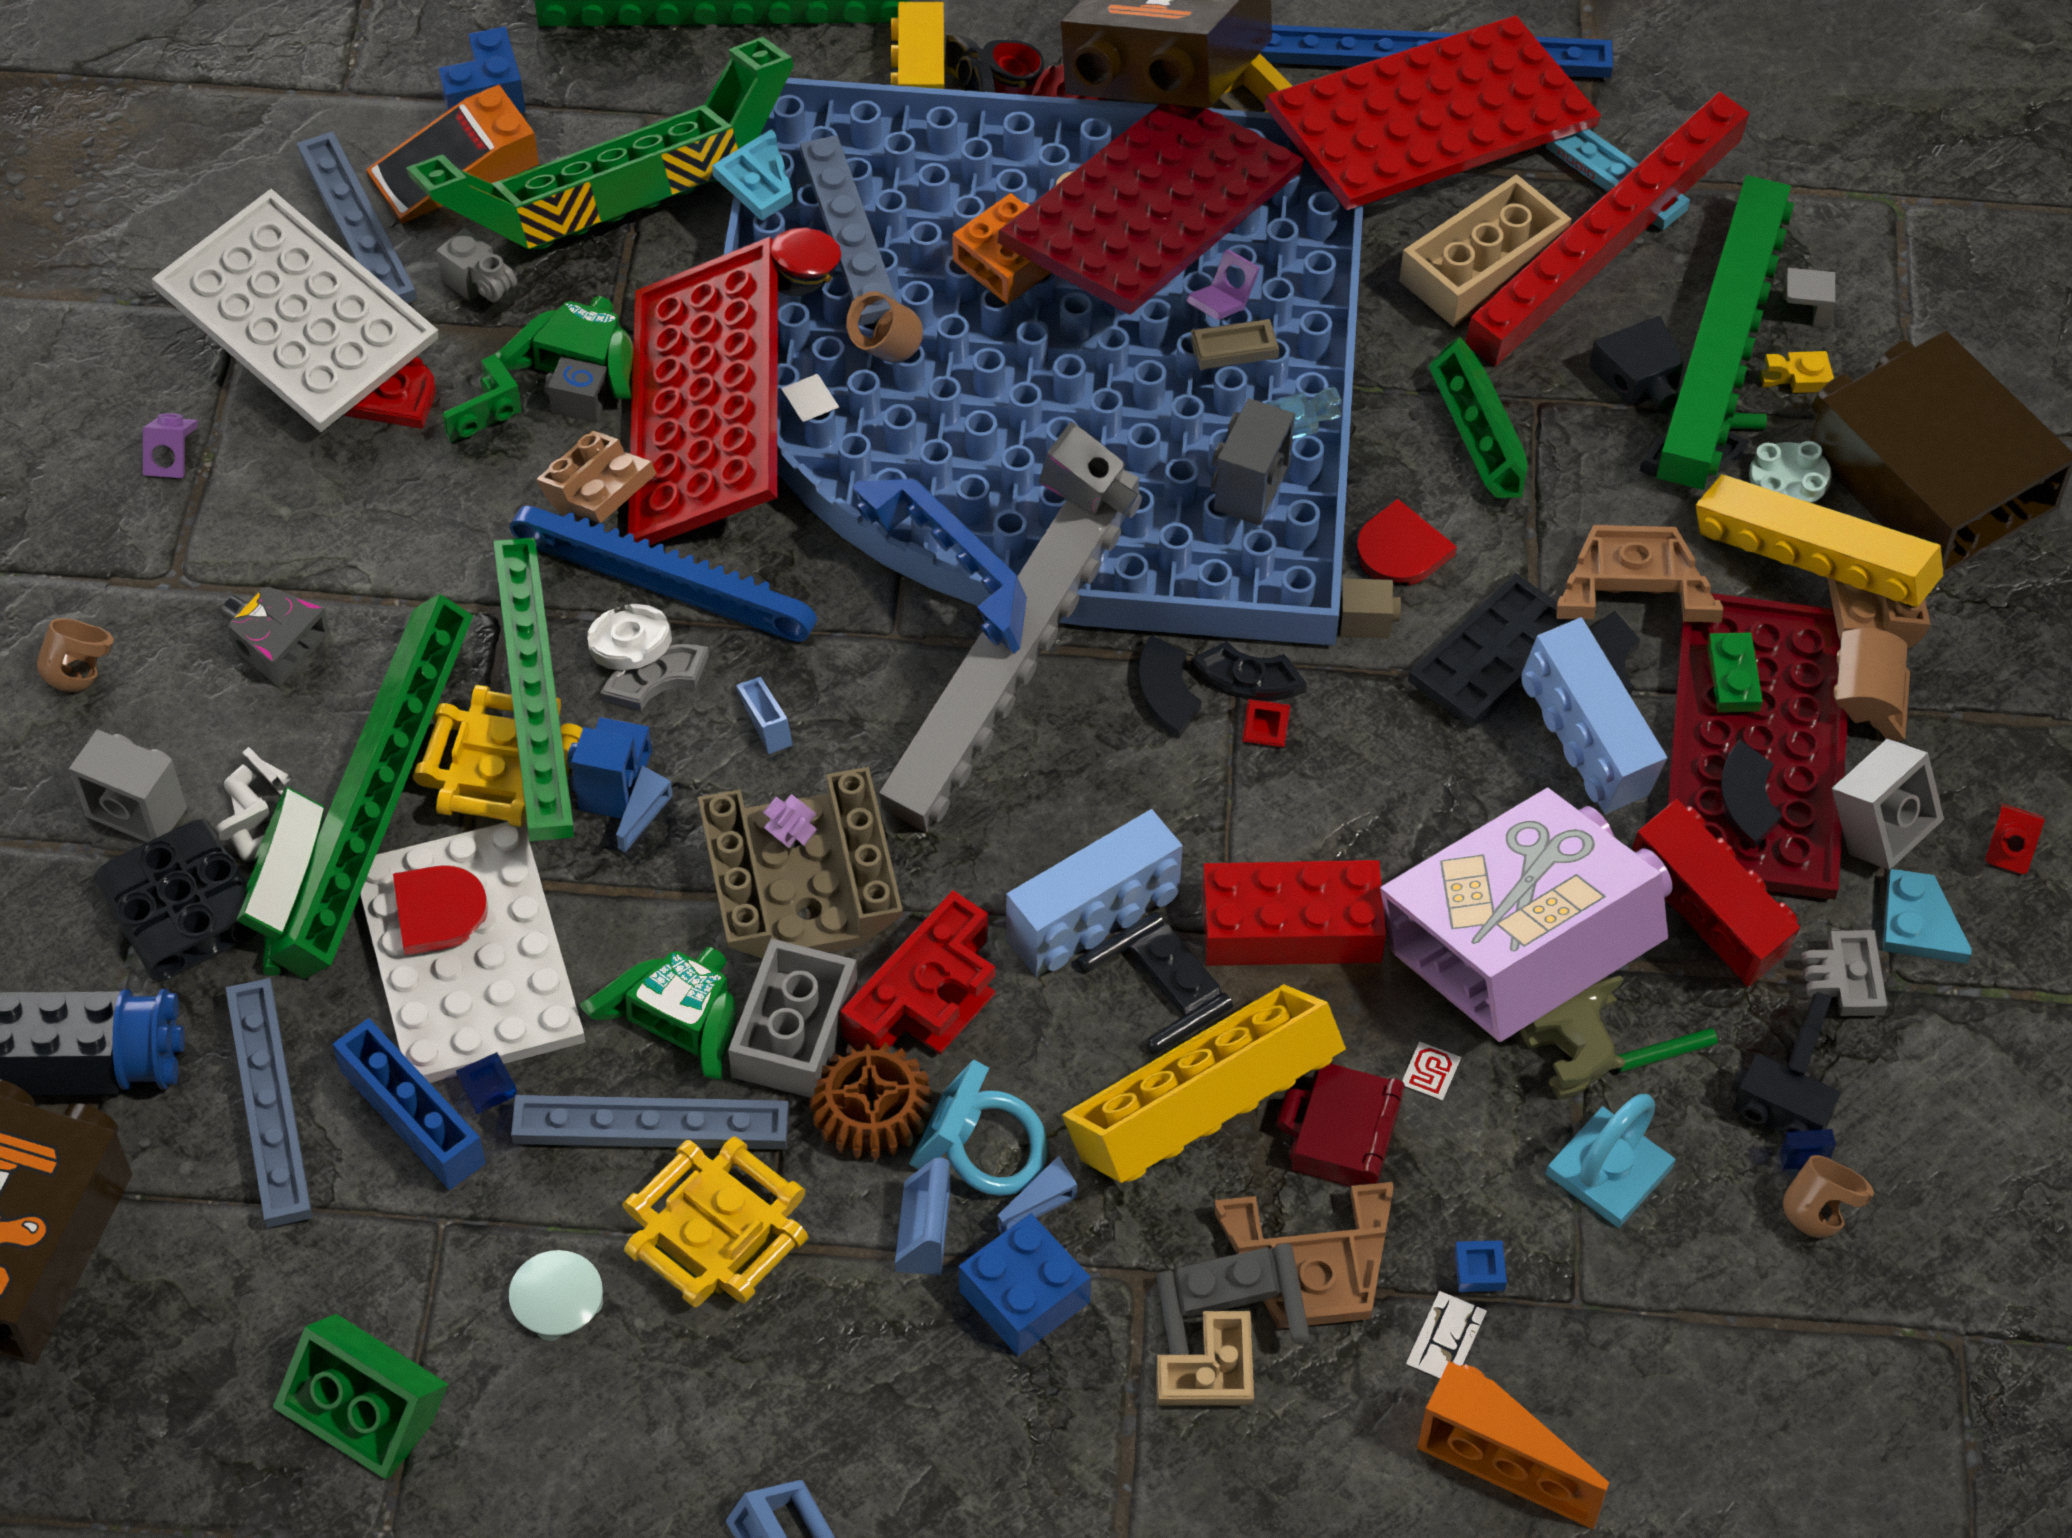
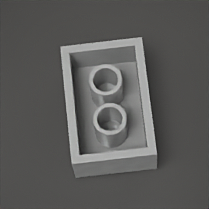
[728,938,858,1098]

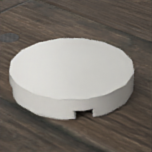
[587,604,672,670]

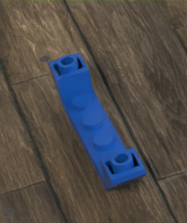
[852,479,1027,654]

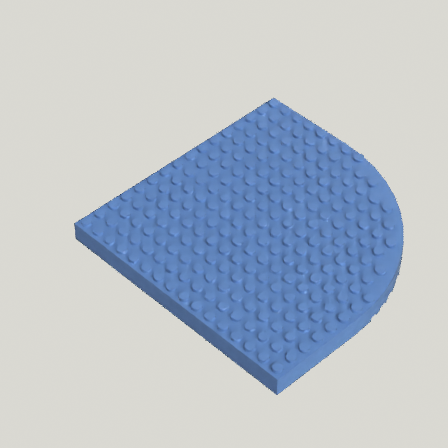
[724,78,1363,646]

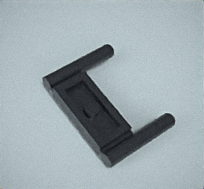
[1079,912,1233,1054]

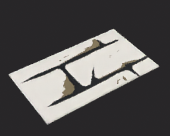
[1406,1291,1487,1378]

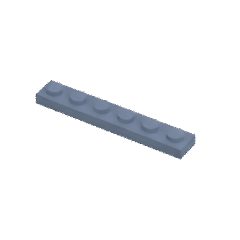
[297,131,417,303]
[800,135,897,326]
[226,978,313,1228]
[511,1095,789,1150]

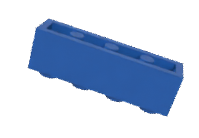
[332,1018,486,1191]

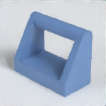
[895,1158,950,1275]
[726,1480,835,1538]

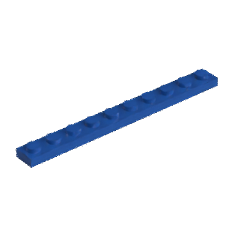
[1260,25,1613,78]

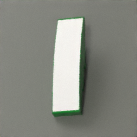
[236,787,325,941]

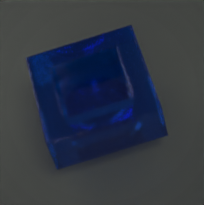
[456,1052,518,1114]
[1780,1129,1836,1171]

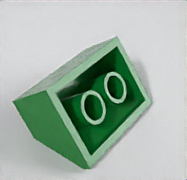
[273,1314,449,1479]

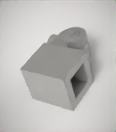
[436,228,517,302]

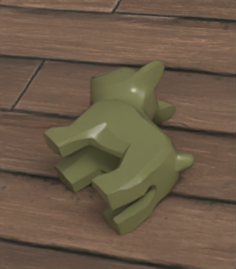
[1520,975,1625,1099]

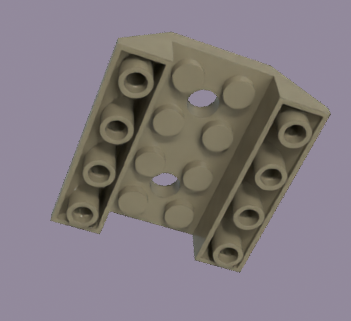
[698,767,903,959]

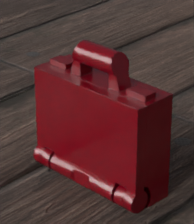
[1276,1063,1405,1187]

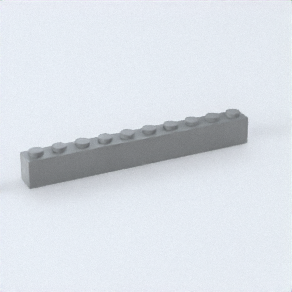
[879,470,1142,833]

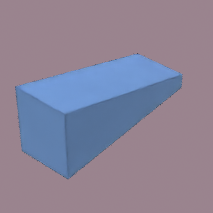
[736,676,793,754]
[616,765,673,852]
[998,1156,1077,1234]

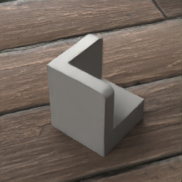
[1782,268,1835,328]

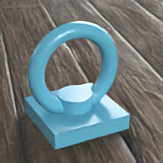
[909,1059,1048,1196]
[1546,1094,1676,1228]

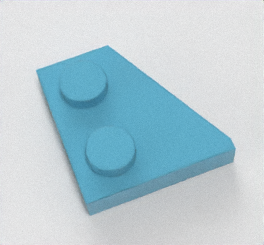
[712,129,793,220]
[1883,869,1972,964]

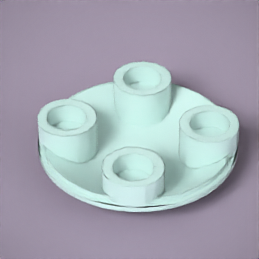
[1749,441,1832,503]
[509,1250,603,1341]

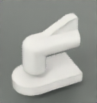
[224,747,292,814]
[214,797,270,863]

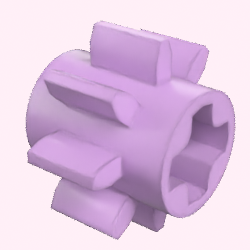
[763,794,817,848]

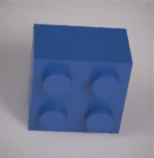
[959,1213,1091,1356]

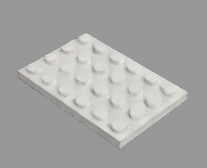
[152,189,438,432]
[360,822,586,1083]

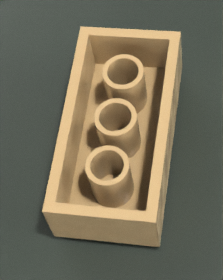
[1399,174,1571,327]

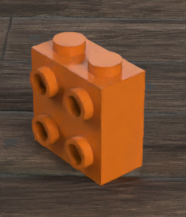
[952,193,1052,305]

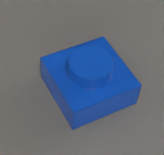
[1454,1241,1507,1292]

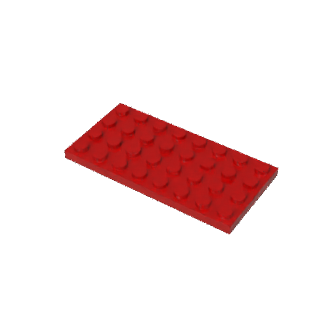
[1264,15,1601,210]
[628,237,778,546]

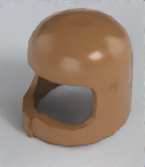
[846,291,923,363]
[37,618,114,692]
[1783,1155,1874,1238]

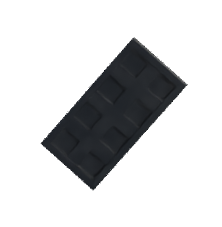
[1408,573,1576,728]

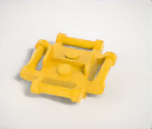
[413,685,583,827]
[622,1136,809,1308]

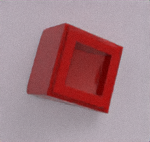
[1242,699,1291,747]

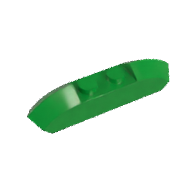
[1428,337,1527,498]

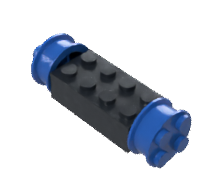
[0,989,185,1095]

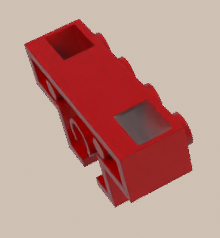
[840,890,995,1055]

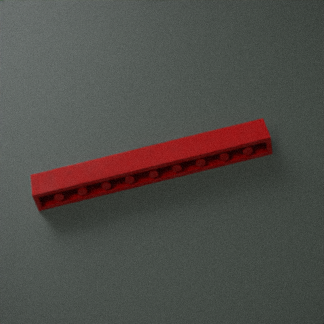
[1465,91,1750,367]

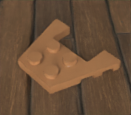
[1556,525,1723,622]
[1214,1182,1393,1329]

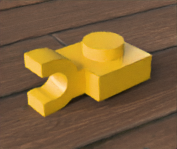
[1759,351,1834,393]

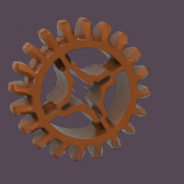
[810,1041,933,1161]

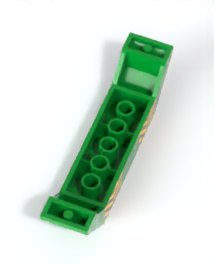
[406,37,794,249]

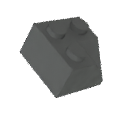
[1210,398,1295,526]

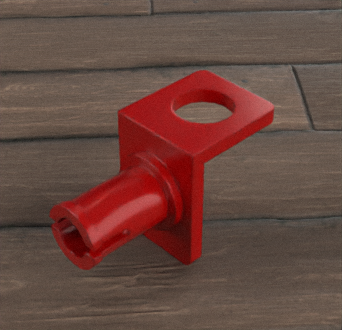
[1985,803,2045,874]

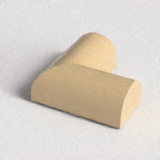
[1156,1311,1254,1406]

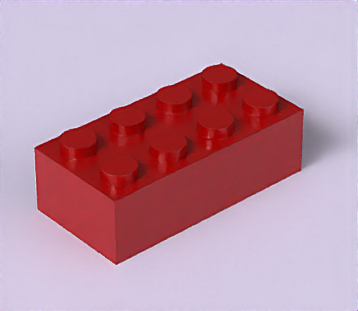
[1631,799,1800,987]
[1201,860,1386,966]

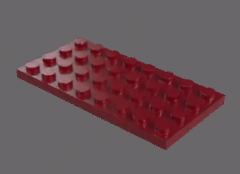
[997,103,1304,315]
[1666,593,1848,900]

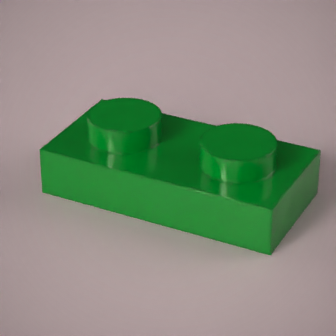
[1707,633,1763,712]

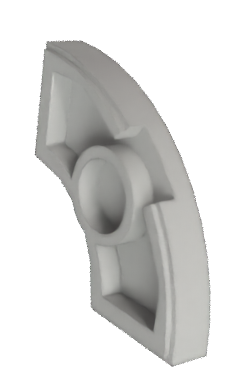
[600,644,709,711]

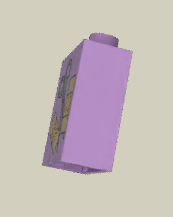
[1380,787,1672,1042]

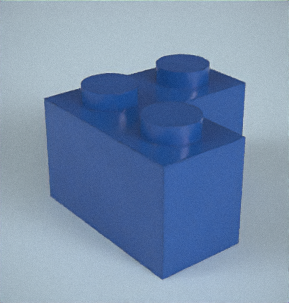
[438,26,526,113]
[567,717,652,819]

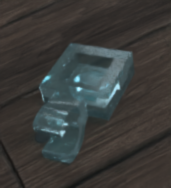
[1266,387,1342,440]

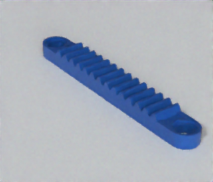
[509,506,817,642]

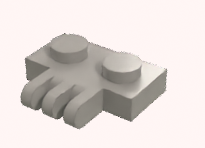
[1801,930,1887,1016]

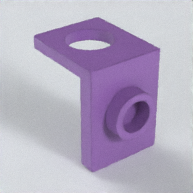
[1186,249,1260,320]
[143,413,198,478]

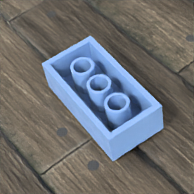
[1521,617,1668,814]
[1006,809,1183,977]

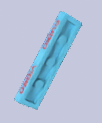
[1546,129,1690,230]

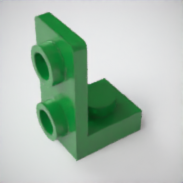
[442,354,522,443]

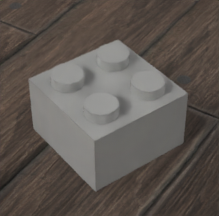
[69,729,187,842]
[1832,739,1944,870]

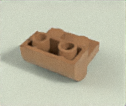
[536,430,657,523]
[1827,577,1931,649]
[1834,628,1910,742]

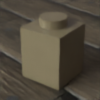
[1340,578,1401,638]

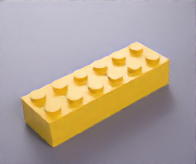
[1062,984,1346,1183]

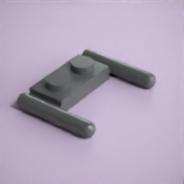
[1156,1243,1310,1355]

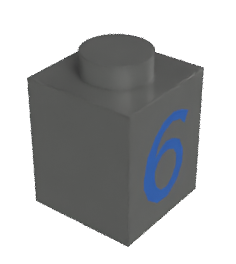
[544,357,610,422]

